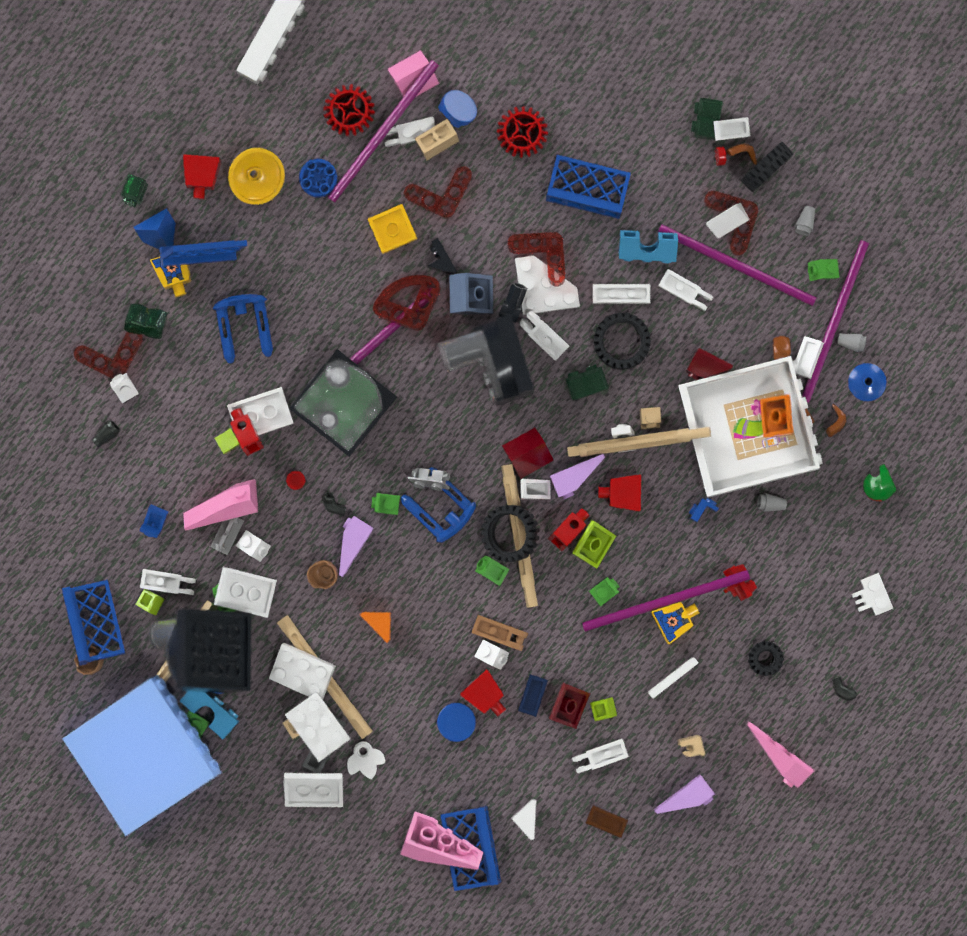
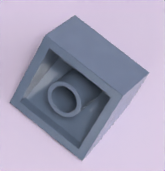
[449,273,493,314]

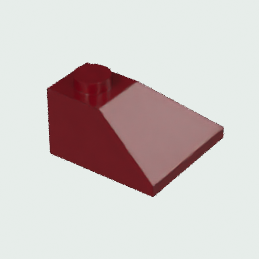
[685,348,733,381]

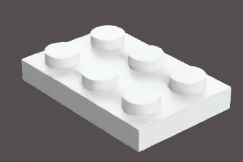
[227,387,294,435]
[214,567,277,618]
[269,643,336,700]
[285,692,351,762]
[284,773,343,807]

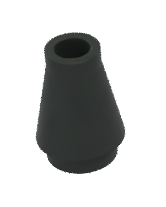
[92,420,121,448]

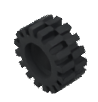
[748,641,784,676]

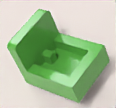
[808,259,839,281]

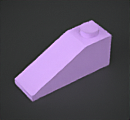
[550,454,605,499]
[339,516,374,577]
[654,774,715,814]

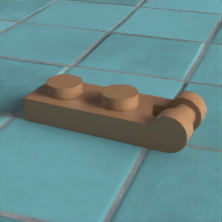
[471,615,528,651]

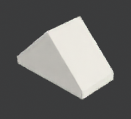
[520,479,550,500]
[512,799,536,840]

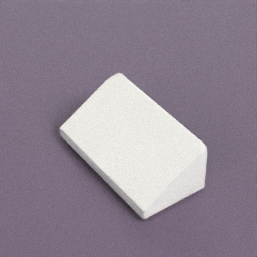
[706,203,750,239]

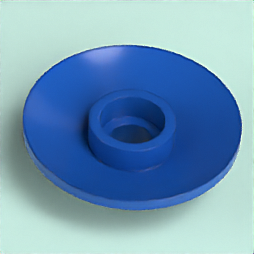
[848,363,886,401]

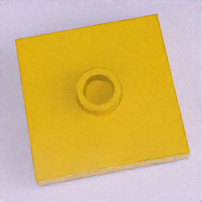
[367,204,418,254]

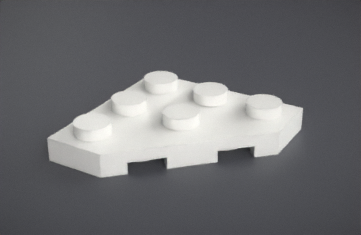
[515,255,580,315]

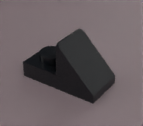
[427,238,457,275]

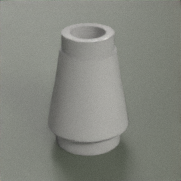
[795,206,815,236]
[837,333,867,352]
[757,493,787,512]

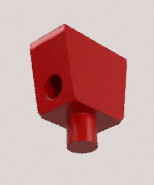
[183,154,221,200]
[230,408,264,456]
[598,475,641,512]
[548,508,590,552]
[460,669,506,717]

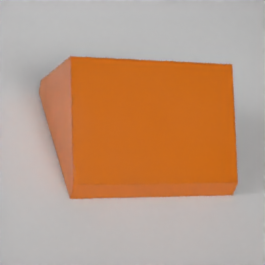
[760,394,793,438]
[360,612,391,643]

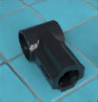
[498,282,528,323]

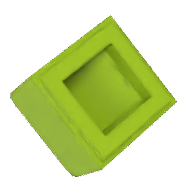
[214,428,240,455]
[135,589,165,615]
[590,697,617,721]

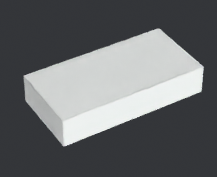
[714,117,750,140]
[795,336,824,379]

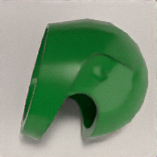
[863,464,897,502]

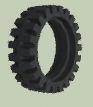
[741,142,793,192]
[594,312,651,370]
[481,505,540,562]

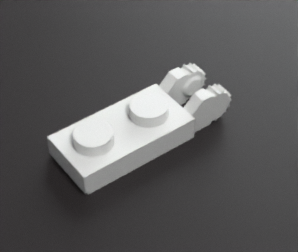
[385,117,435,147]
[658,269,713,311]
[519,311,569,360]
[140,569,196,595]
[572,738,629,773]

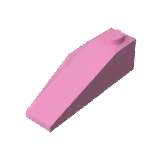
[184,479,258,530]
[746,722,814,788]
[400,812,483,870]

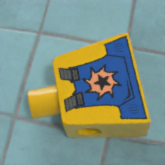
[150,257,191,297]
[651,602,700,644]

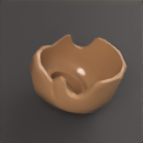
[307,560,338,589]
[74,645,104,675]

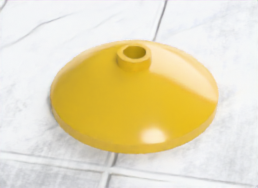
[228,148,285,205]

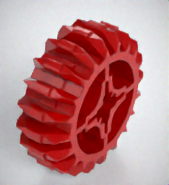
[324,85,375,137]
[497,106,548,158]

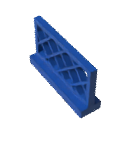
[546,155,631,219]
[159,240,248,267]
[62,580,125,666]
[441,806,501,891]

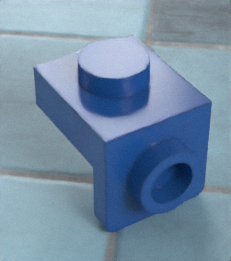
[689,498,719,523]
[139,505,169,538]

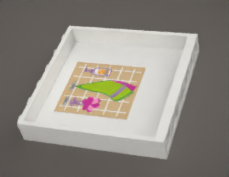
[678,356,823,498]

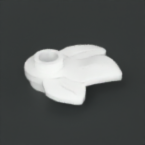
[347,741,385,779]

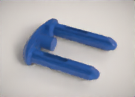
[213,294,273,364]
[400,467,476,543]

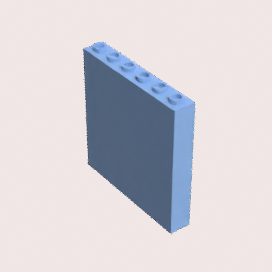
[63,675,222,836]

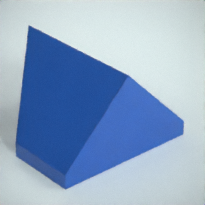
[134,208,175,249]

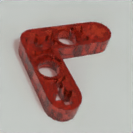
[404,166,472,219]
[704,191,758,256]
[507,232,565,287]
[74,328,143,379]

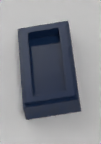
[518,674,548,717]

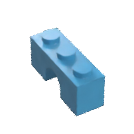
[619,230,678,263]
[180,691,240,739]

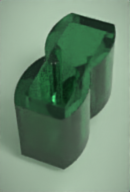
[691,98,723,141]
[120,174,148,208]
[124,304,168,339]
[565,365,609,401]

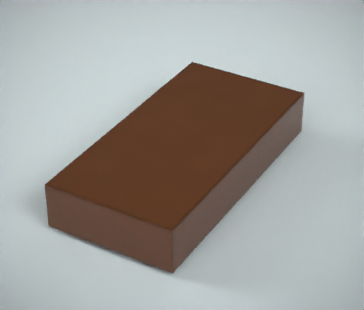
[585,805,628,838]

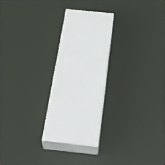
[593,284,650,304]
[648,657,698,698]

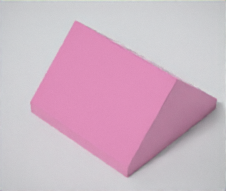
[387,51,439,97]

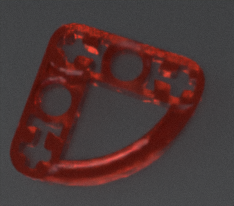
[373,275,441,331]

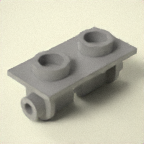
[408,468,450,491]
[210,517,244,555]

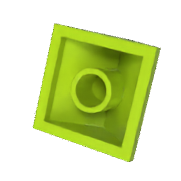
[572,520,616,569]

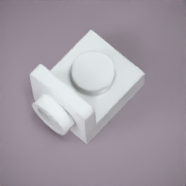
[110,373,139,403]

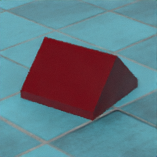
[502,427,554,479]
[549,682,590,729]

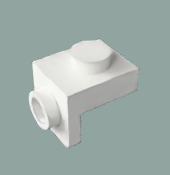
[611,424,636,453]
[236,530,271,562]
[475,640,509,670]

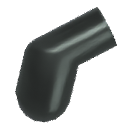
[322,492,346,516]
[832,677,857,701]

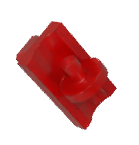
[723,564,757,601]

